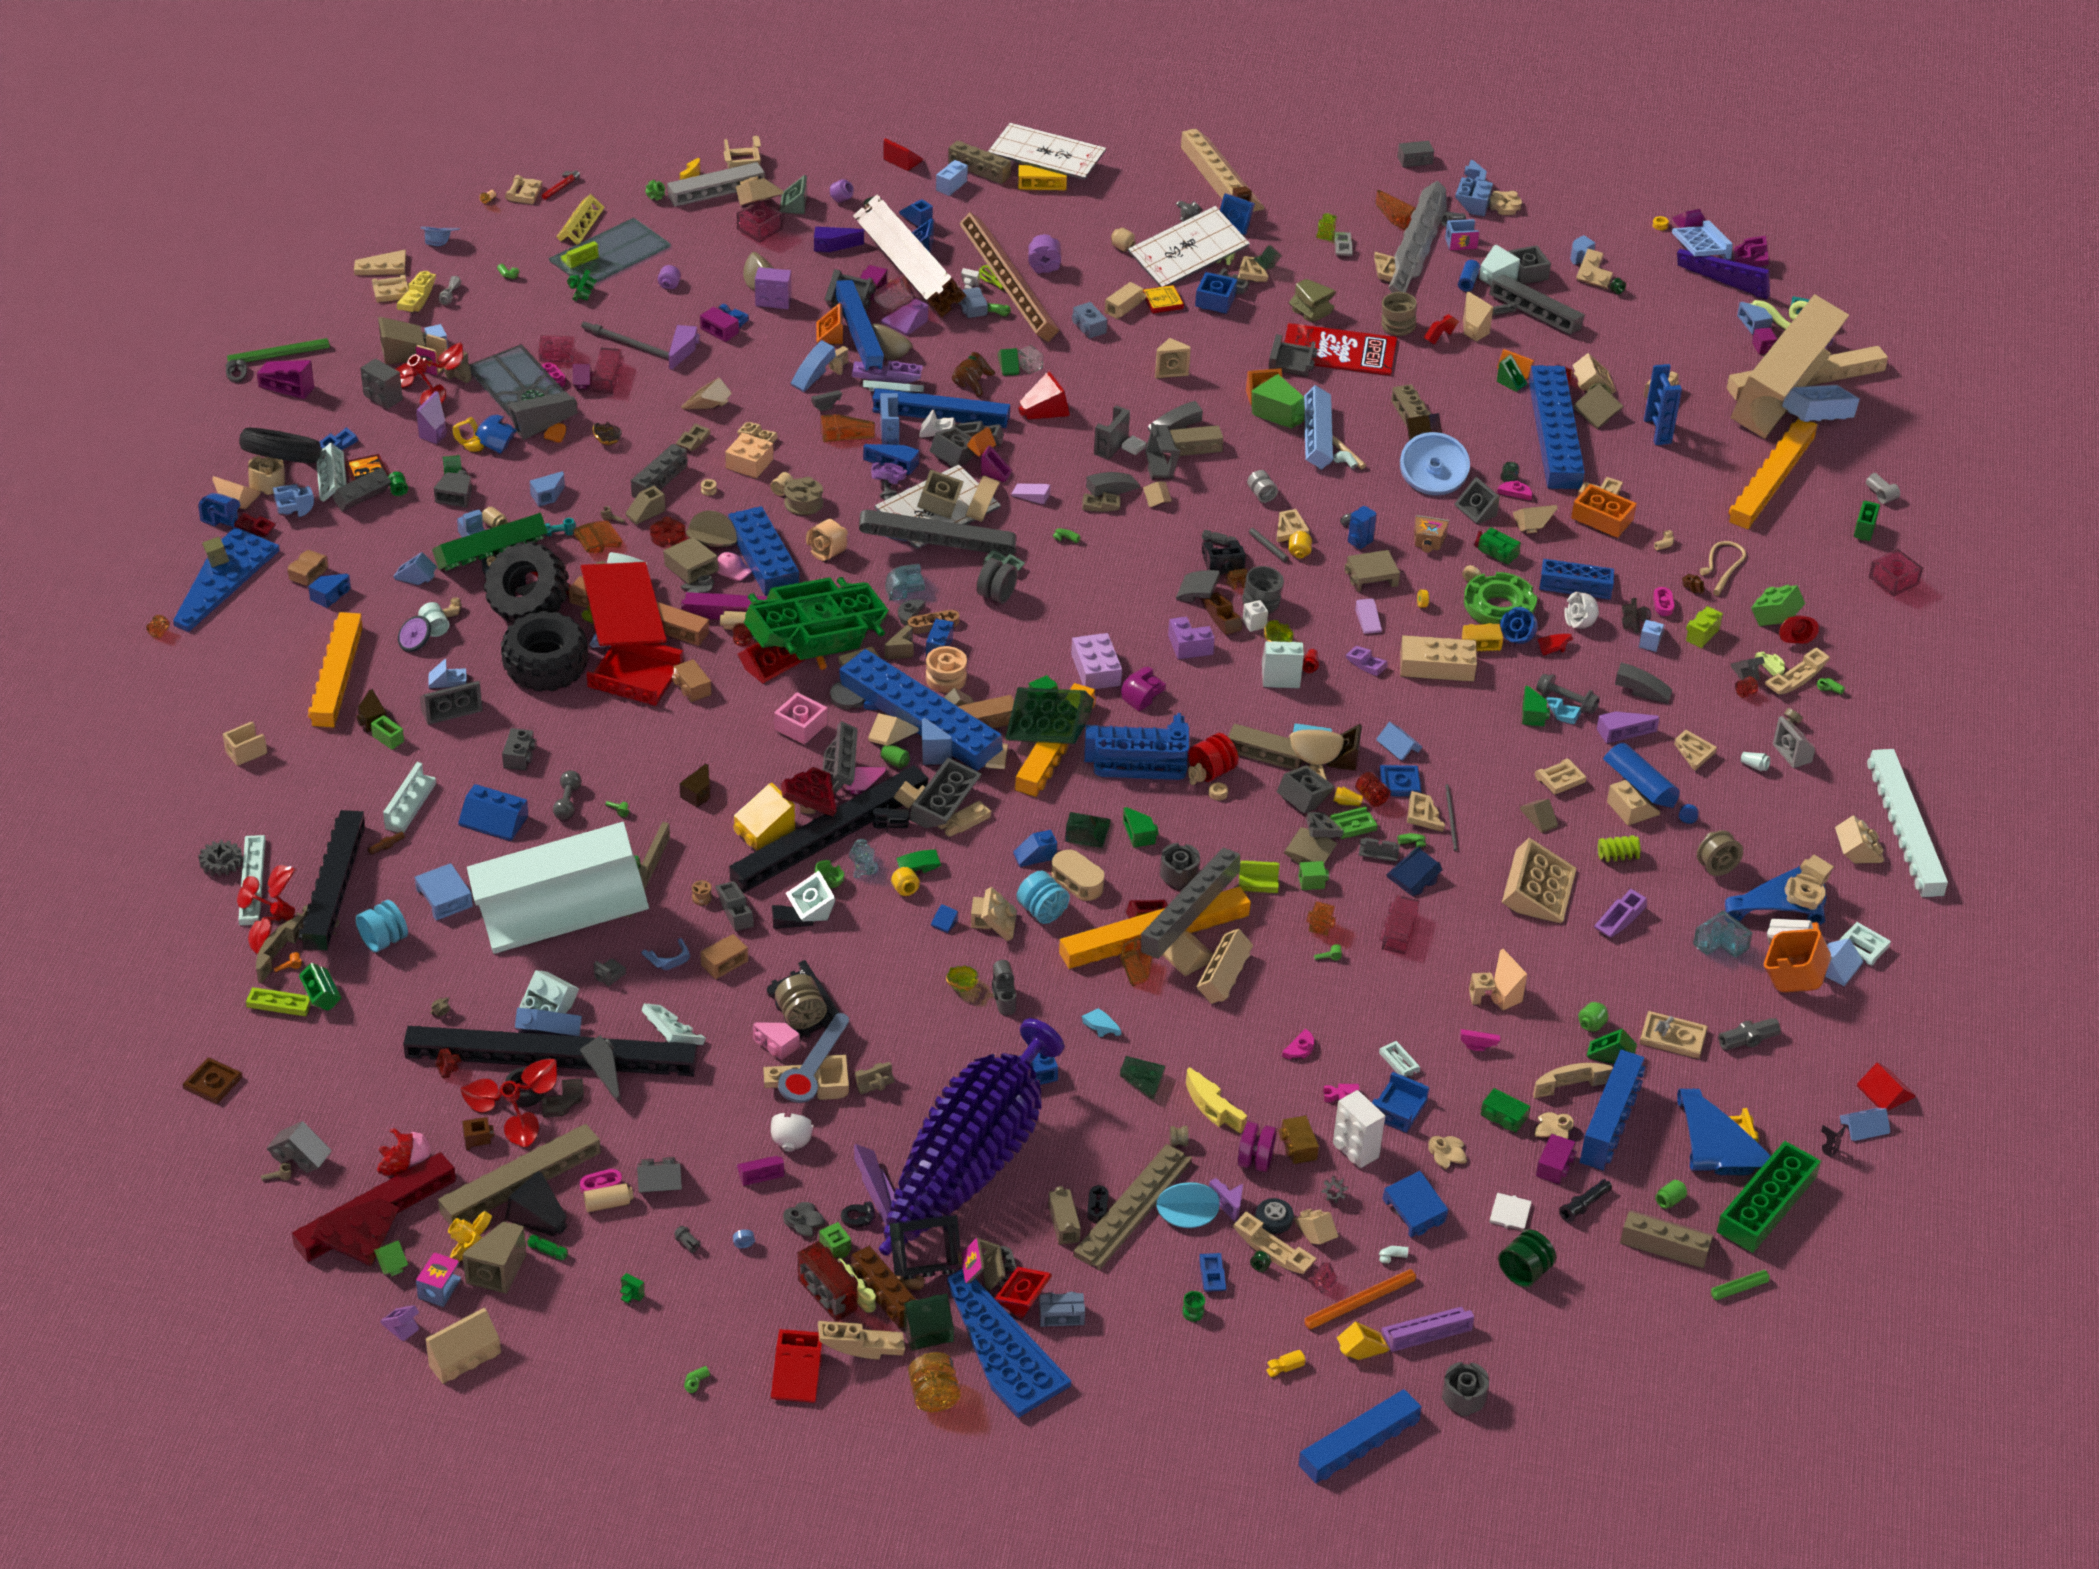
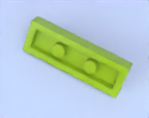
[246,987,312,1016]

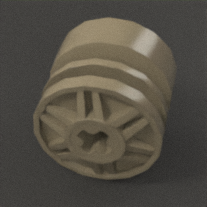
[1381,292,1417,336]
[775,974,827,1029]

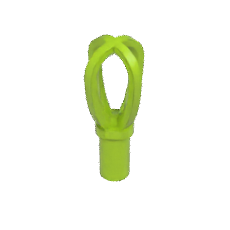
[979,265,1005,291]

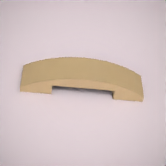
[966,476,1000,522]
[1765,647,1830,694]
[1533,1063,1613,1099]
[1233,1212,1316,1274]

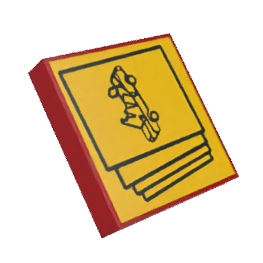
[1143,285,1184,313]

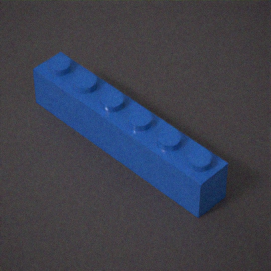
[1299,1389,1422,1484]

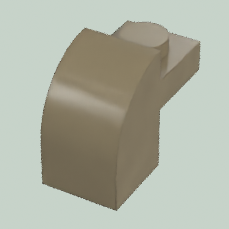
[444,351,471,383]

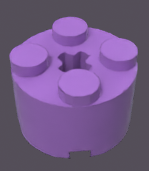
[1028,234,1061,274]

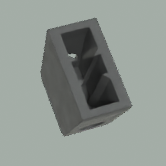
[434,470,472,508]

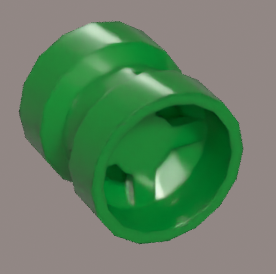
[388,471,408,496]
[1182,1291,1205,1322]

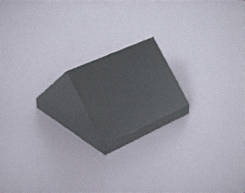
[1454,477,1500,524]

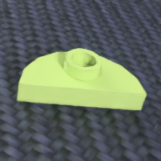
[1755,652,1785,676]

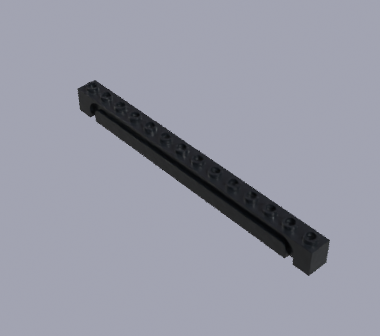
[403,1026,697,1077]

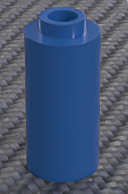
[1458,260,1480,292]

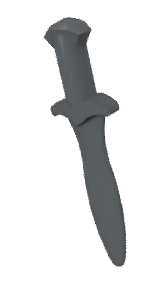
[880,480,897,500]

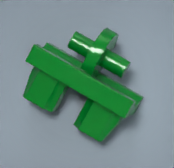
[567,269,597,301]

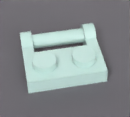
[1839,922,1891,966]

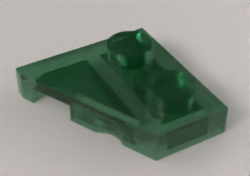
[1120,1056,1166,1100]

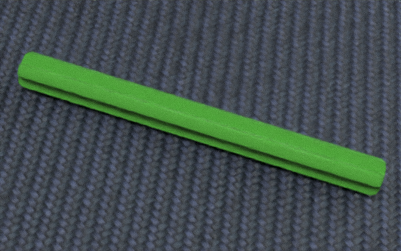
[227,338,329,362]

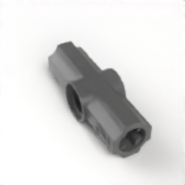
[1718,1018,1781,1050]

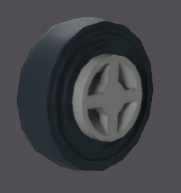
[1255,1198,1294,1234]

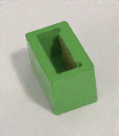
[371,715,404,750]

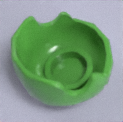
[815,860,845,889]

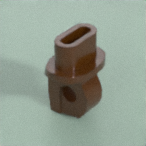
[1682,573,1705,594]

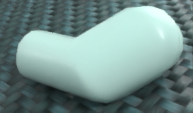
[1379,1246,1408,1263]

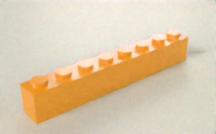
[308,612,363,727]
[1015,683,1096,797]

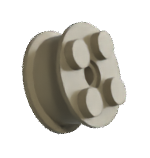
[784,477,823,515]
[1696,830,1743,876]

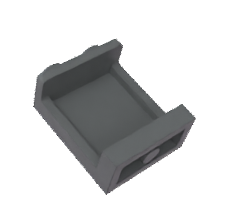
[824,269,876,311]
[1269,334,1318,377]
[1094,406,1130,460]

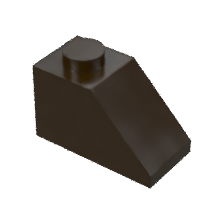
[356,689,387,733]
[679,764,710,808]

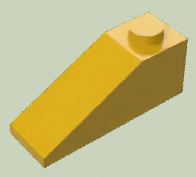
[1018,165,1067,190]

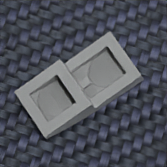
[1334,232,1352,256]

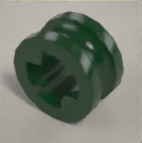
[1610,278,1626,294]
[1250,1251,1272,1272]

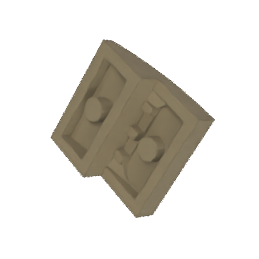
[1573,384,1623,429]
[1284,827,1337,864]

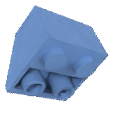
[1455,177,1493,216]

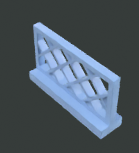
[1672,220,1733,259]

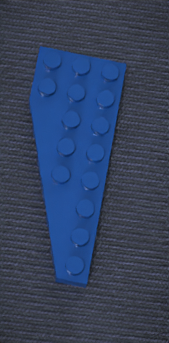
[173,527,280,632]
[947,1268,1072,1418]

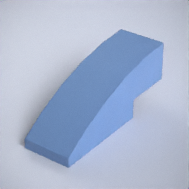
[791,340,836,392]

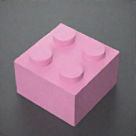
[774,692,827,745]

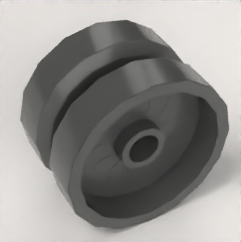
[976,558,1018,604]

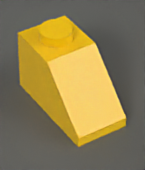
[1337,1321,1390,1360]

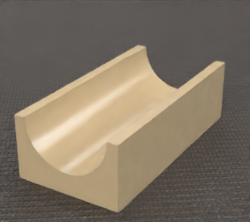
[1730,294,1849,439]

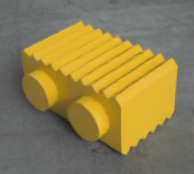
[1462,623,1503,652]

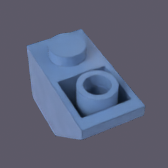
[530,471,565,507]

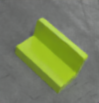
[561,241,599,269]
[1239,861,1279,893]

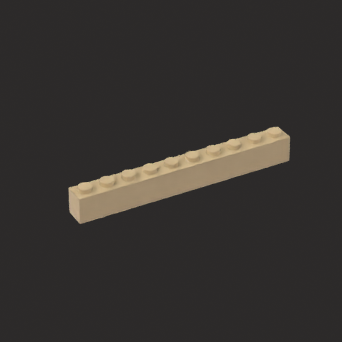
[1727,346,1888,400]

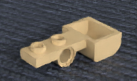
[763,1055,849,1100]

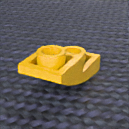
[679,158,701,180]

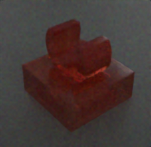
[435,1049,461,1078]

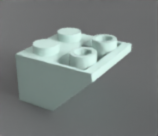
[519,970,579,1013]

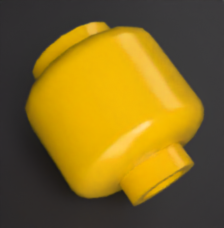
[1288,531,1312,558]
[891,867,920,896]

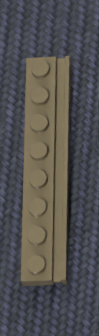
[1073,1144,1192,1271]

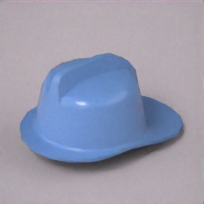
[420,226,460,246]

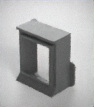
[1145,423,1181,479]

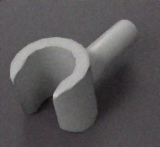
[1654,1016,1674,1036]

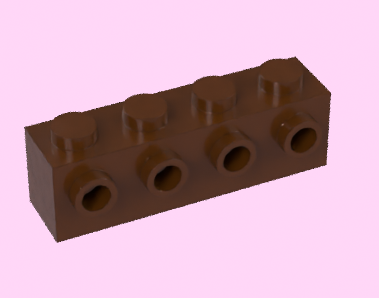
[850,1245,918,1329]

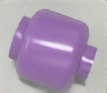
[830,179,854,203]
[658,265,681,289]

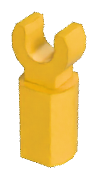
[1266,1350,1306,1377]

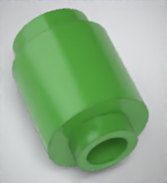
[880,744,910,769]
[1655,1180,1687,1209]

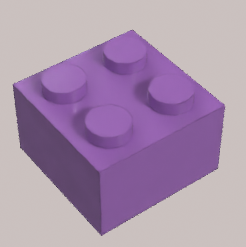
[755,267,792,309]

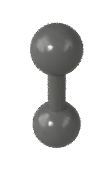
[553,770,582,820]

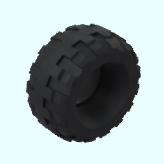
[501,611,588,692]

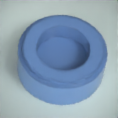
[733,1230,755,1248]

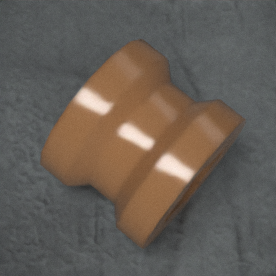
[692,880,712,906]

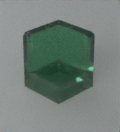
[1254,245,1282,270]

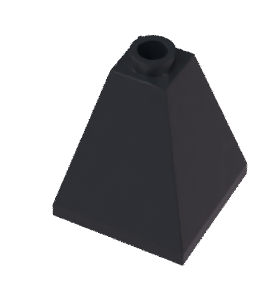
[505,1171,568,1236]

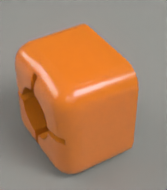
[1764,929,1831,993]

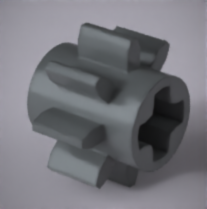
[1321,1175,1349,1203]

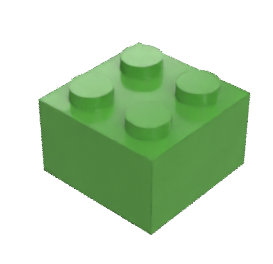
[1751,585,1806,626]

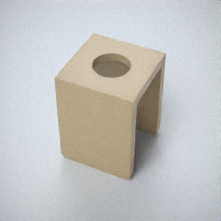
[223,722,267,766]

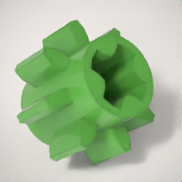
[645,179,665,201]

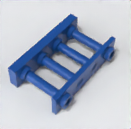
[1643,364,1682,445]

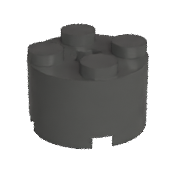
[1160,843,1200,890]
[1442,1362,1489,1417]

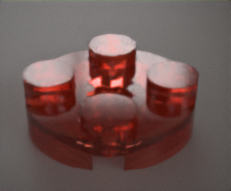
[649,516,686,547]

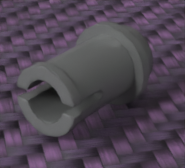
[674,1226,701,1253]

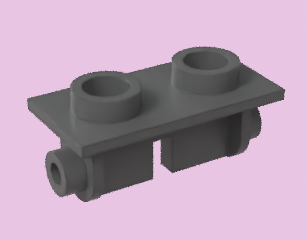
[1358,837,1400,862]

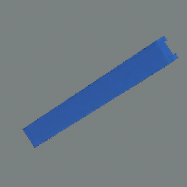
[835,280,884,370]
[872,388,1010,428]

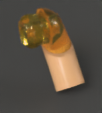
[479,190,496,204]

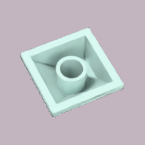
[1479,245,1520,286]

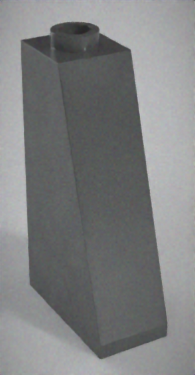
[508,392,578,440]

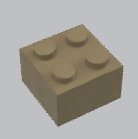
[917,469,964,519]

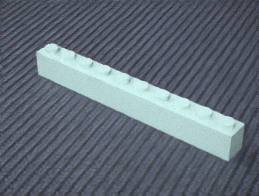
[1867,749,1948,897]

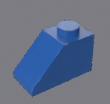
[1013,830,1057,867]

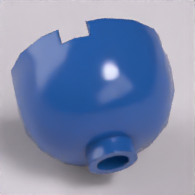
[1500,607,1538,644]

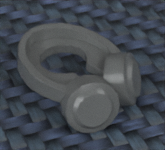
[225,360,248,382]

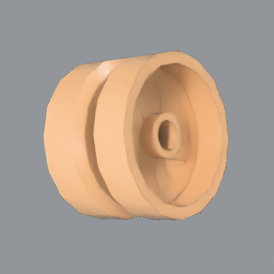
[926,646,967,693]

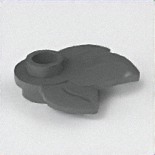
[681,575,715,596]
[783,1202,826,1237]

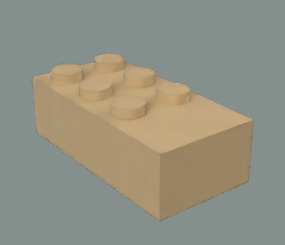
[1400,635,1477,681]

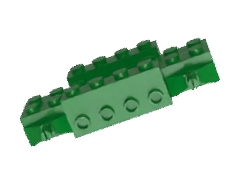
[744,577,889,660]

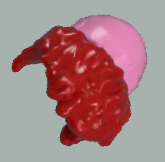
[377,1128,430,1176]

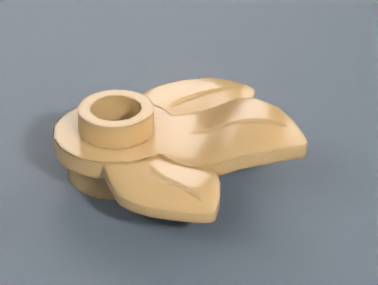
[1534,1112,1574,1139]
[1428,1136,1467,1169]

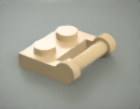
[505,175,542,204]
[372,275,409,302]
[1535,758,1586,795]

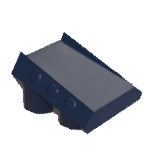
[1386,846,1443,897]

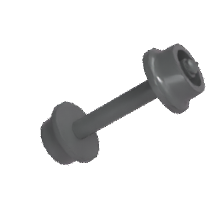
[1536,674,1600,714]

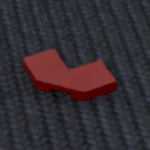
[1424,314,1459,345]

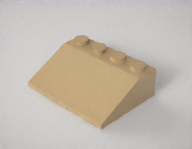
[1502,838,1576,923]

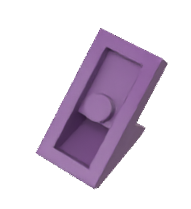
[1209,1178,1243,1222]
[380,1305,419,1341]

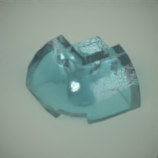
[885,563,925,601]

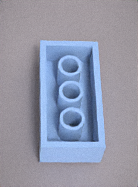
[1782,385,1860,422]

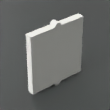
[1489,1193,1532,1231]

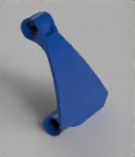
[1724,866,1826,925]
[1677,1088,1771,1176]

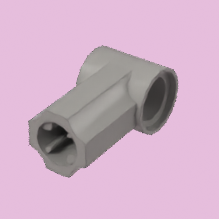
[1866,473,1900,504]

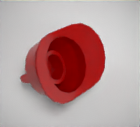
[1779,615,1819,644]

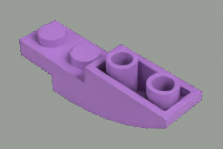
[852,361,922,384]

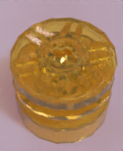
[908,1352,961,1412]

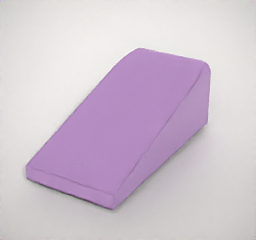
[1011,484,1051,505]
[1355,599,1382,634]

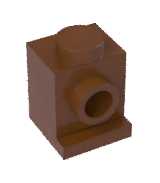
[462,1117,495,1150]

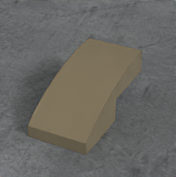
[676,424,711,451]
[1082,492,1120,512]

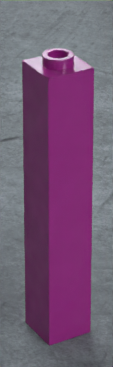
[681,592,767,620]

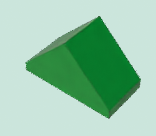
[997,348,1019,376]
[1496,355,1528,392]

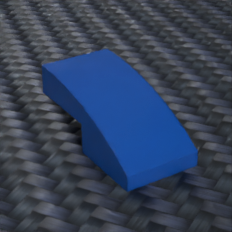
[320,427,358,450]
[1199,1253,1226,1292]

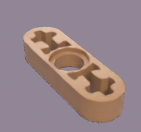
[908,610,959,634]

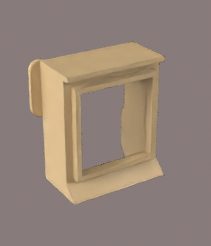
[724,136,761,169]

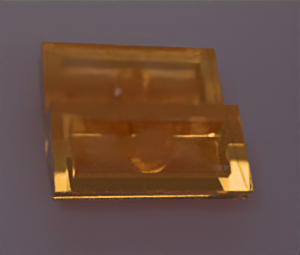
[573,521,623,553]

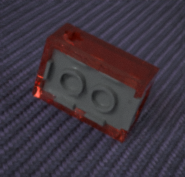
[797,1241,858,1322]

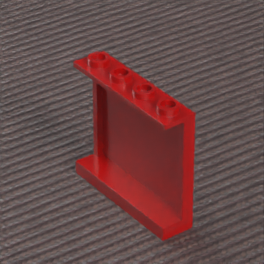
[587,643,684,706]

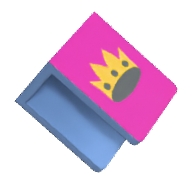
[1445,219,1479,250]
[416,1253,461,1307]

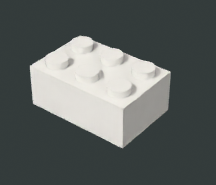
[1333,1090,1385,1168]

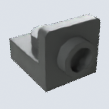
[594,958,626,986]

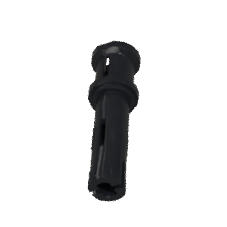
[1559,1179,1612,1223]

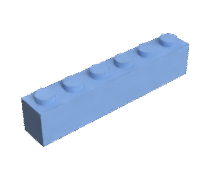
[1304,385,1333,469]

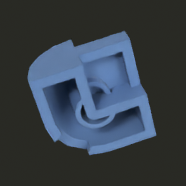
[273,484,314,517]

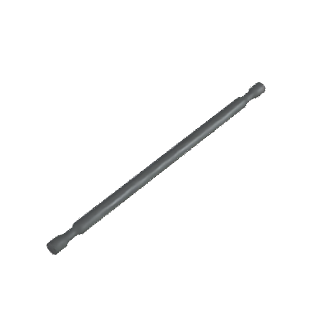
[1445,784,1458,851]

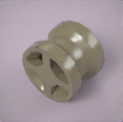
[1169,1126,1188,1147]

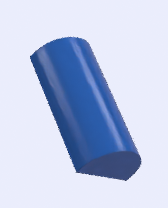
[1603,743,1680,808]

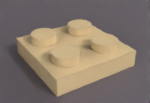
[981,887,1017,941]

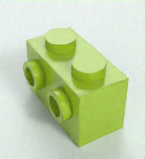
[1686,606,1723,648]

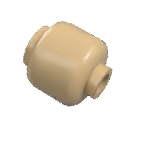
[1111,227,1136,252]

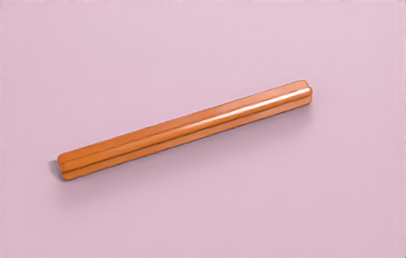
[1304,1269,1416,1329]

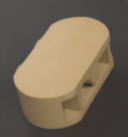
[1052,850,1104,901]

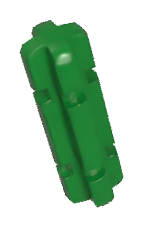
[527,1235,568,1260]

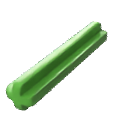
[1710,1270,1770,1300]

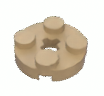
[1489,191,1522,215]
[1785,874,1826,910]

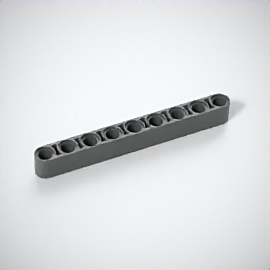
[859,510,1017,556]

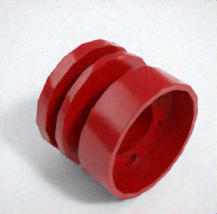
[1188,732,1239,782]

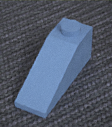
[515,1008,582,1037]

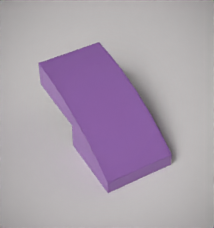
[1346,646,1388,676]

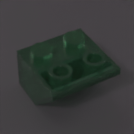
[904,1294,954,1351]

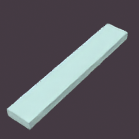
[238,835,266,925]

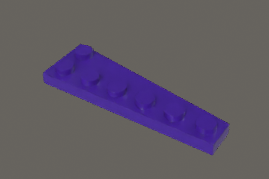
[1677,249,1770,299]

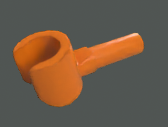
[274,952,302,973]

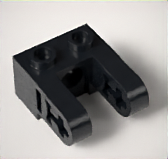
[1202,540,1246,576]

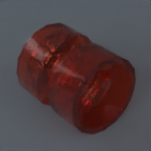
[1355,771,1391,807]

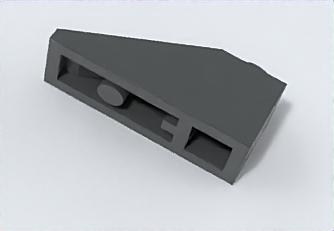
[580,1035,621,1103]

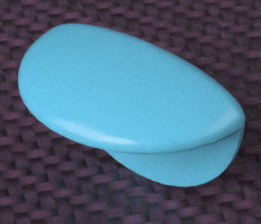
[1156,1182,1220,1228]

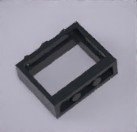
[889,1215,963,1280]

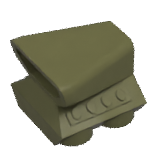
[1289,279,1336,322]

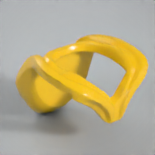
[452,417,485,452]

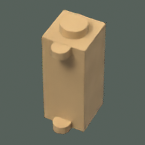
[1105,282,1147,319]

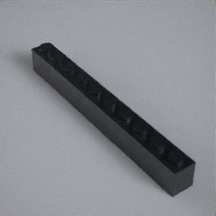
[299,810,365,951]

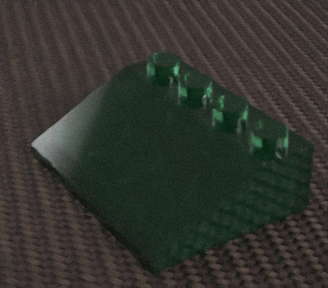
[1005,687,1094,744]

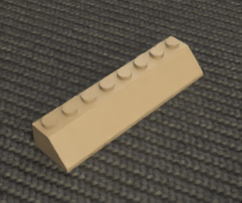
[1181,129,1264,212]

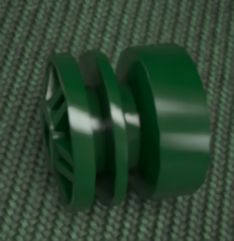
[1498,1229,1557,1288]

